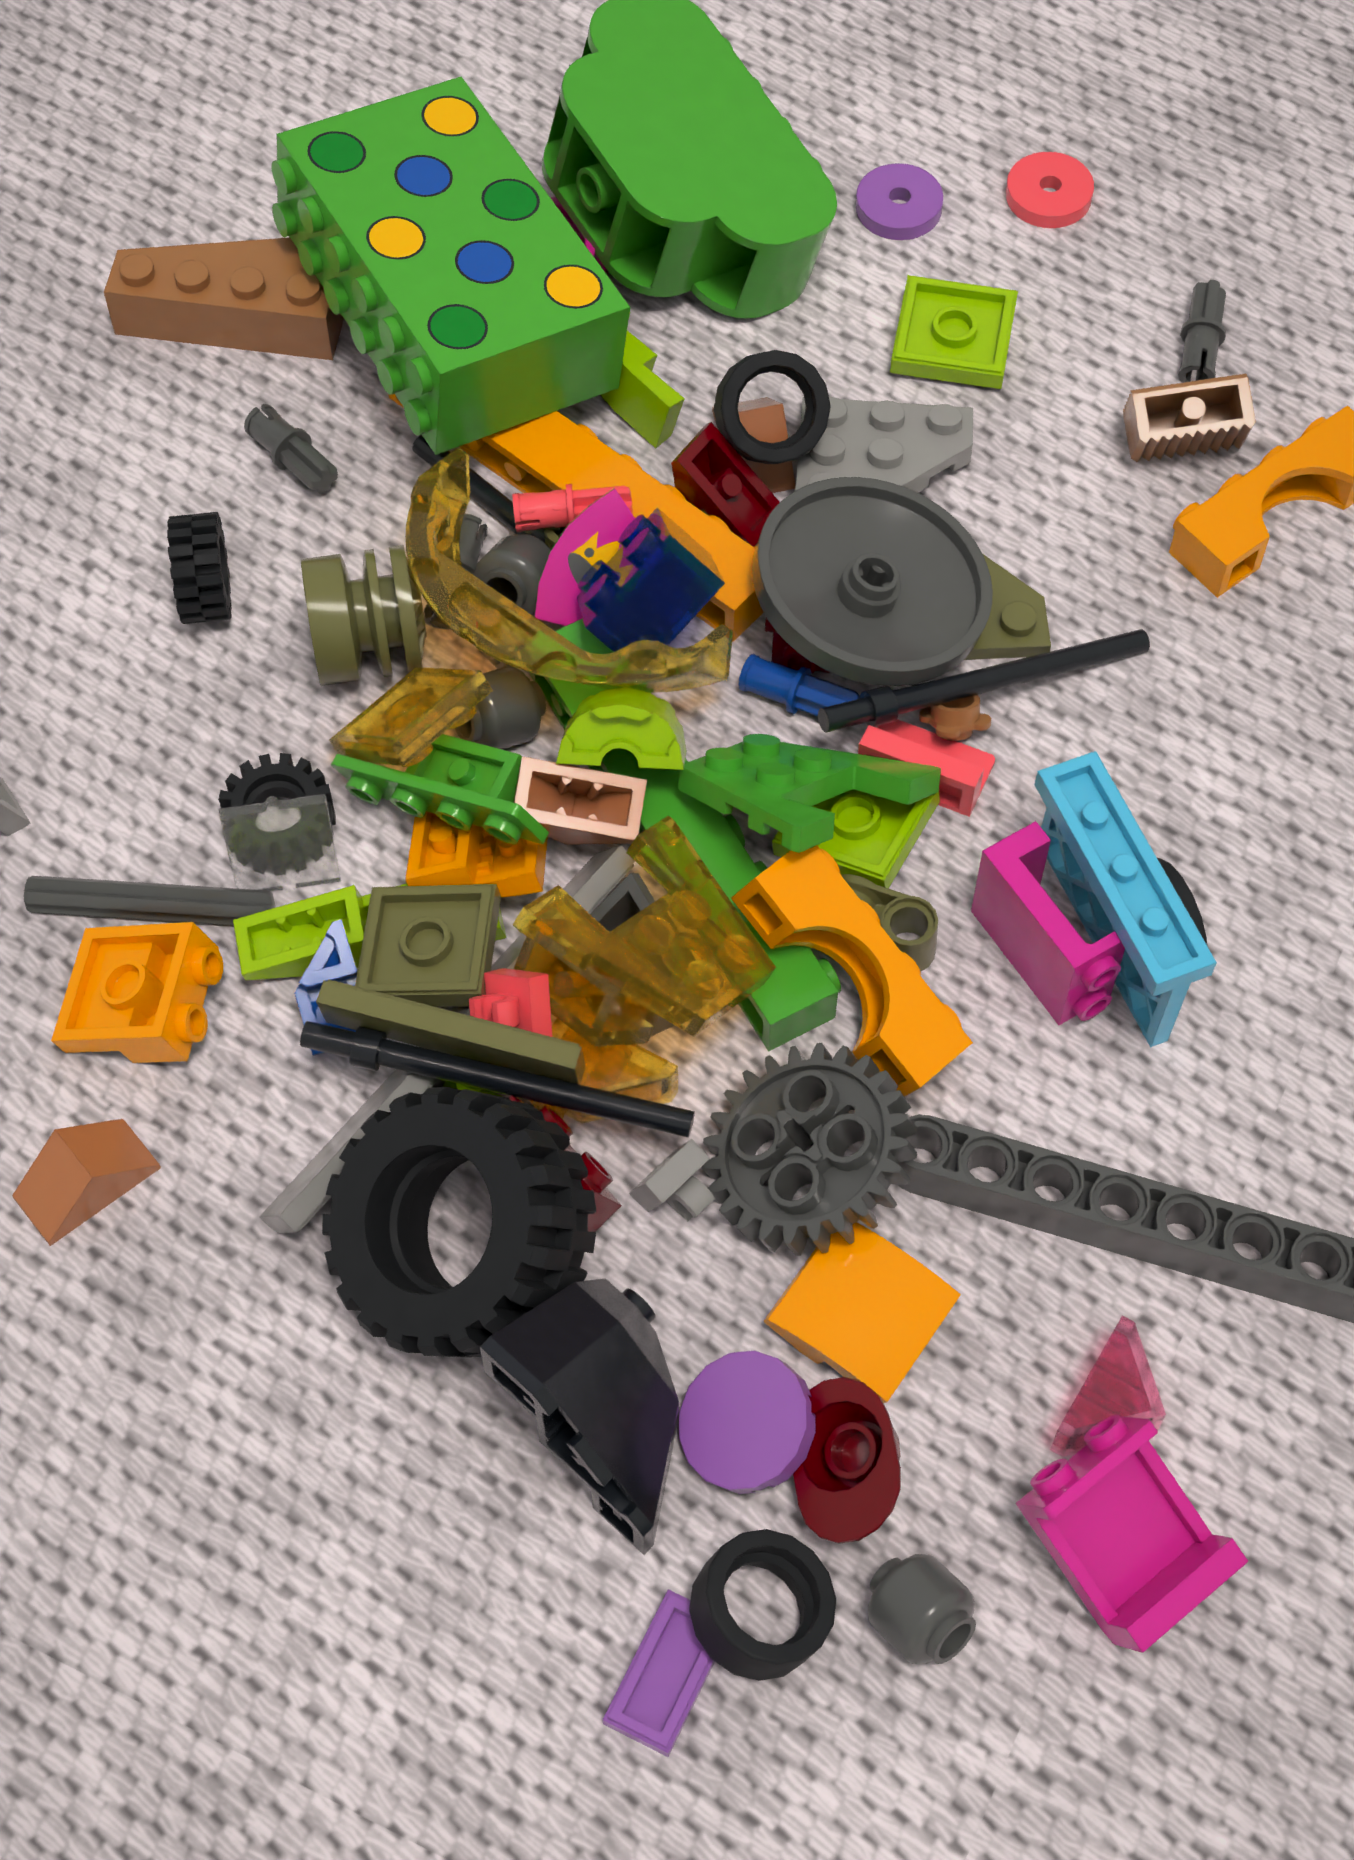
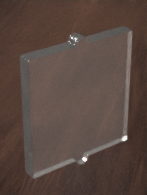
[219,794,341,892]

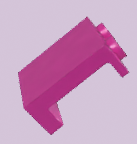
[971,821,1125,1025]
[1015,1415,1249,1653]

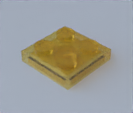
[329,667,493,767]

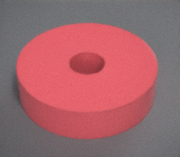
[1006,152,1094,228]

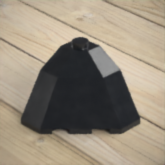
[480,1278,679,1555]

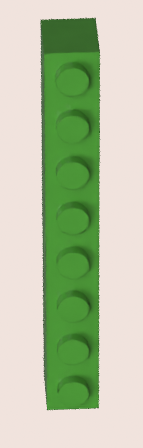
[527,615,841,1052]

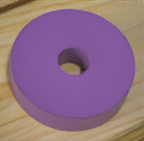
[856,163,943,240]

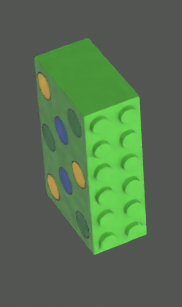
[271,76,630,455]

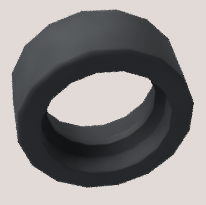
[714,350,831,464]
[689,1529,836,1681]

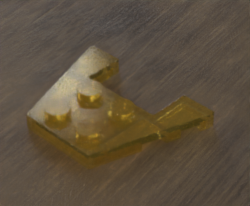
[512,815,776,1037]

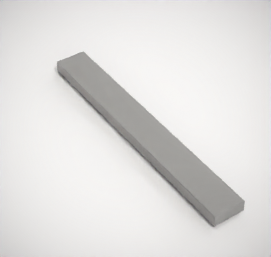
[259,845,636,1233]

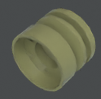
[301,545,427,686]

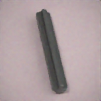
[23,876,275,926]

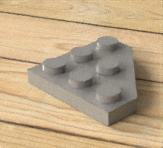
[795,397,973,493]

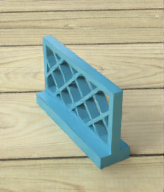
[1034,751,1217,1048]

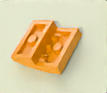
[405,811,548,897]
[763,1222,961,1403]

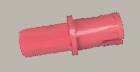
[512,483,633,532]

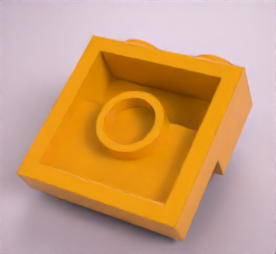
[51,922,223,1063]

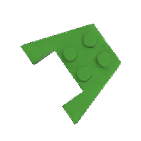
[678,734,941,853]

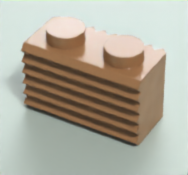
[1123,373,1256,462]

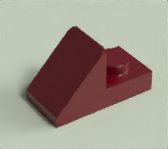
[671,422,780,547]

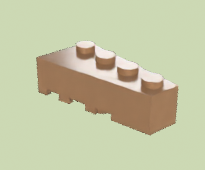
[104,237,344,360]

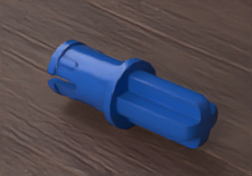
[738,654,860,716]

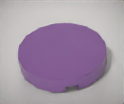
[679,1350,816,1494]

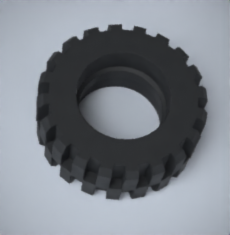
[322,1087,596,1358]

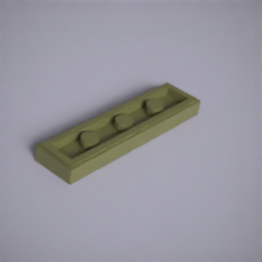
[316,979,586,1084]

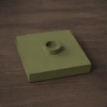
[355,884,501,1007]

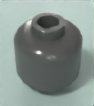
[473,533,551,621]
[451,666,546,749]
[868,1554,976,1664]

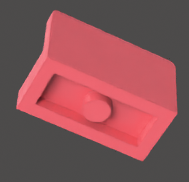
[858,719,995,817]

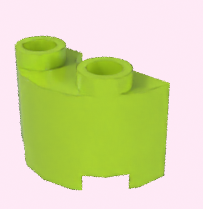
[556,687,687,770]

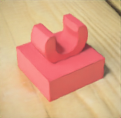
[469,968,553,1037]

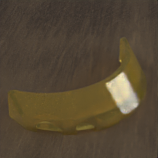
[405,448,733,693]

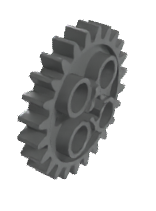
[702,1043,917,1256]

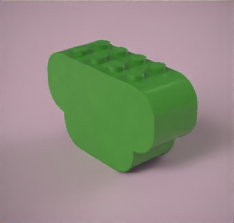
[542,0,837,319]

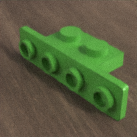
[331,730,549,845]

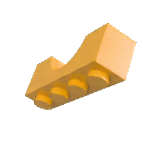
[1169,405,1354,598]
[731,845,973,1097]

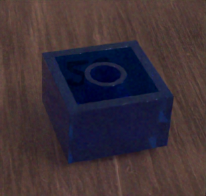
[577,507,725,675]

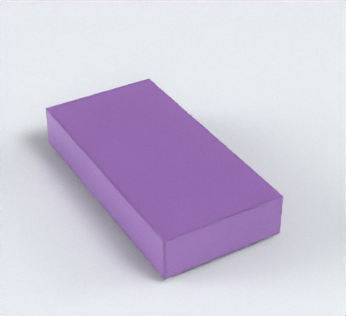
[602,1589,715,1757]

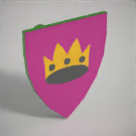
[534,488,682,626]

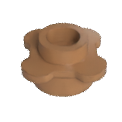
[919,695,991,741]

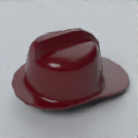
[793,1377,901,1544]

